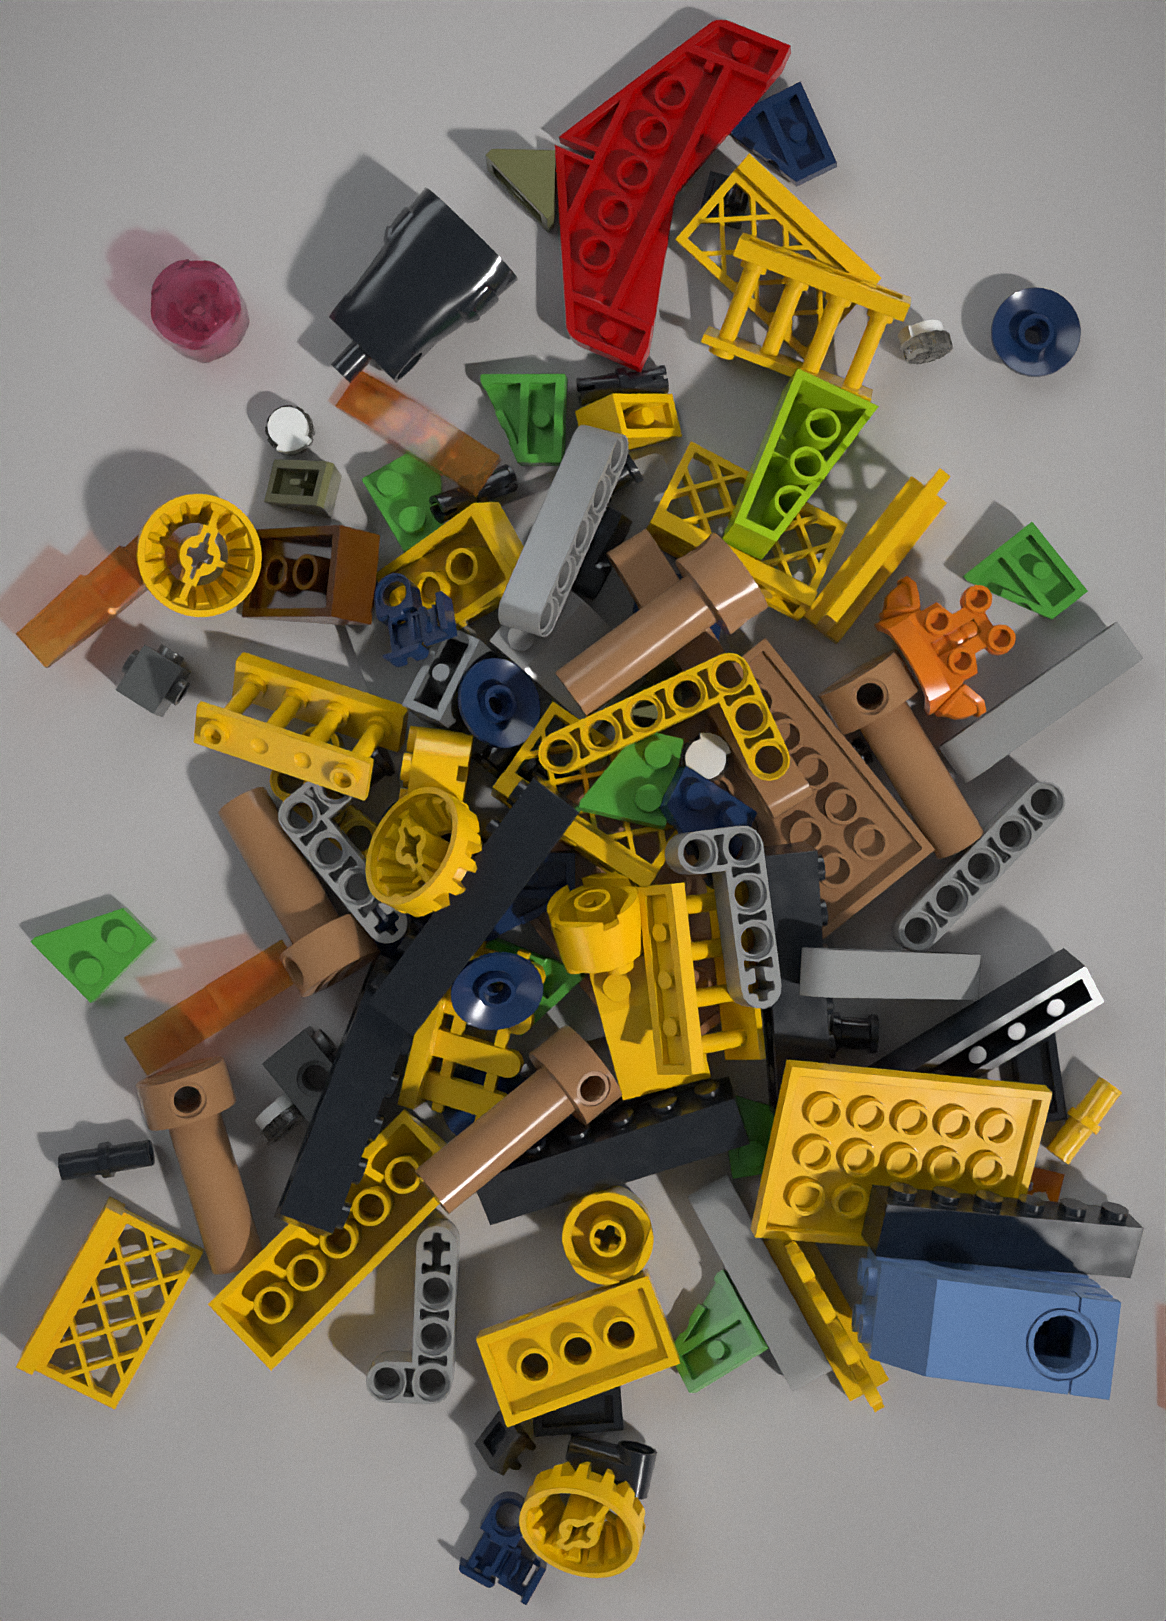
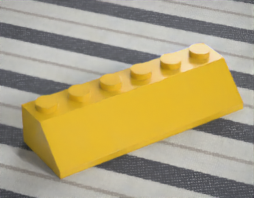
[208,1109,447,1371]

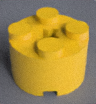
[398,725,474,803]
[547,873,644,976]
[562,1186,654,1285]

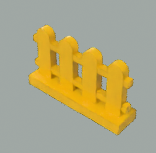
[397,941,546,1122]
[762,1238,889,1412]

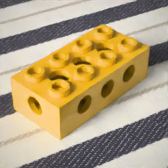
[476,1268,680,1427]

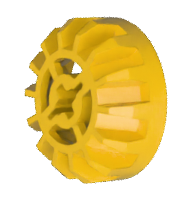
[136,494,262,617]
[365,787,482,917]
[519,1462,646,1578]

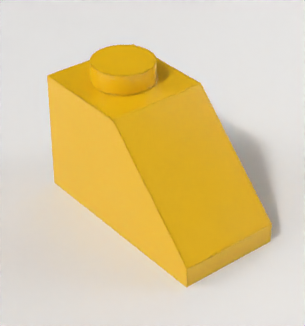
[575,394,682,450]

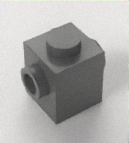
[116,644,191,717]

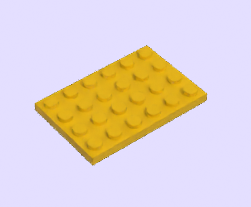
[750,1060,1053,1247]

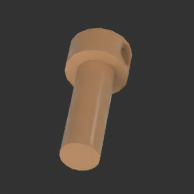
[555,532,768,717]
[818,649,984,859]
[218,787,381,997]
[414,1025,622,1214]
[135,1056,263,1275]

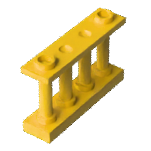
[701,232,911,402]
[193,652,409,801]
[637,881,766,1075]

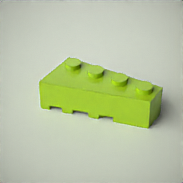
[722,368,879,560]

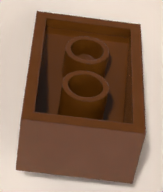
[242,525,380,625]

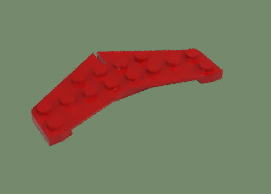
[555,20,791,373]

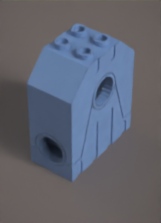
[851,1247,1121,1400]

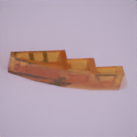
[335,371,501,497]
[16,533,191,668]
[123,939,294,1077]

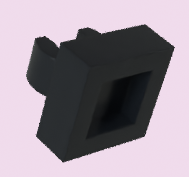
[700,171,749,230]
[474,1409,536,1476]

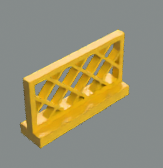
[675,153,881,360]
[646,441,848,621]
[802,468,951,644]
[491,702,678,887]
[16,1196,204,1410]

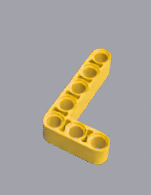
[538,653,790,781]

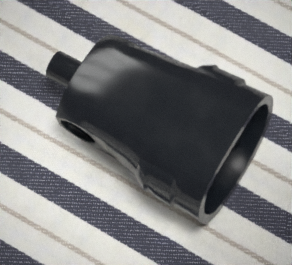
[329,187,518,383]

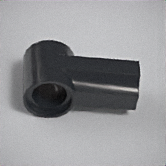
[571,506,633,601]
[564,1434,657,1500]

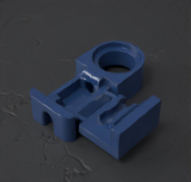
[374,573,458,667]
[459,1491,547,1605]

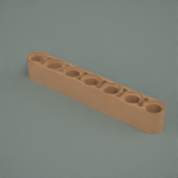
[606,529,813,819]

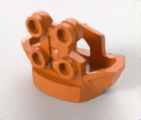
[874,576,1016,720]

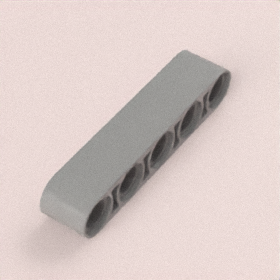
[498,425,628,637]
[938,622,1143,784]
[892,781,1065,951]
[799,947,981,1000]
[688,1175,833,1391]

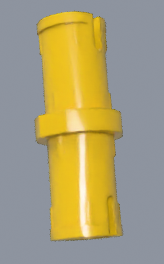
[1046,1077,1122,1165]

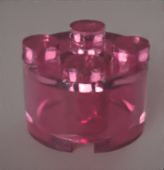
[150,259,250,363]

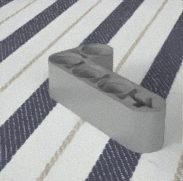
[278,781,411,943]
[665,826,782,1009]
[366,1218,460,1404]

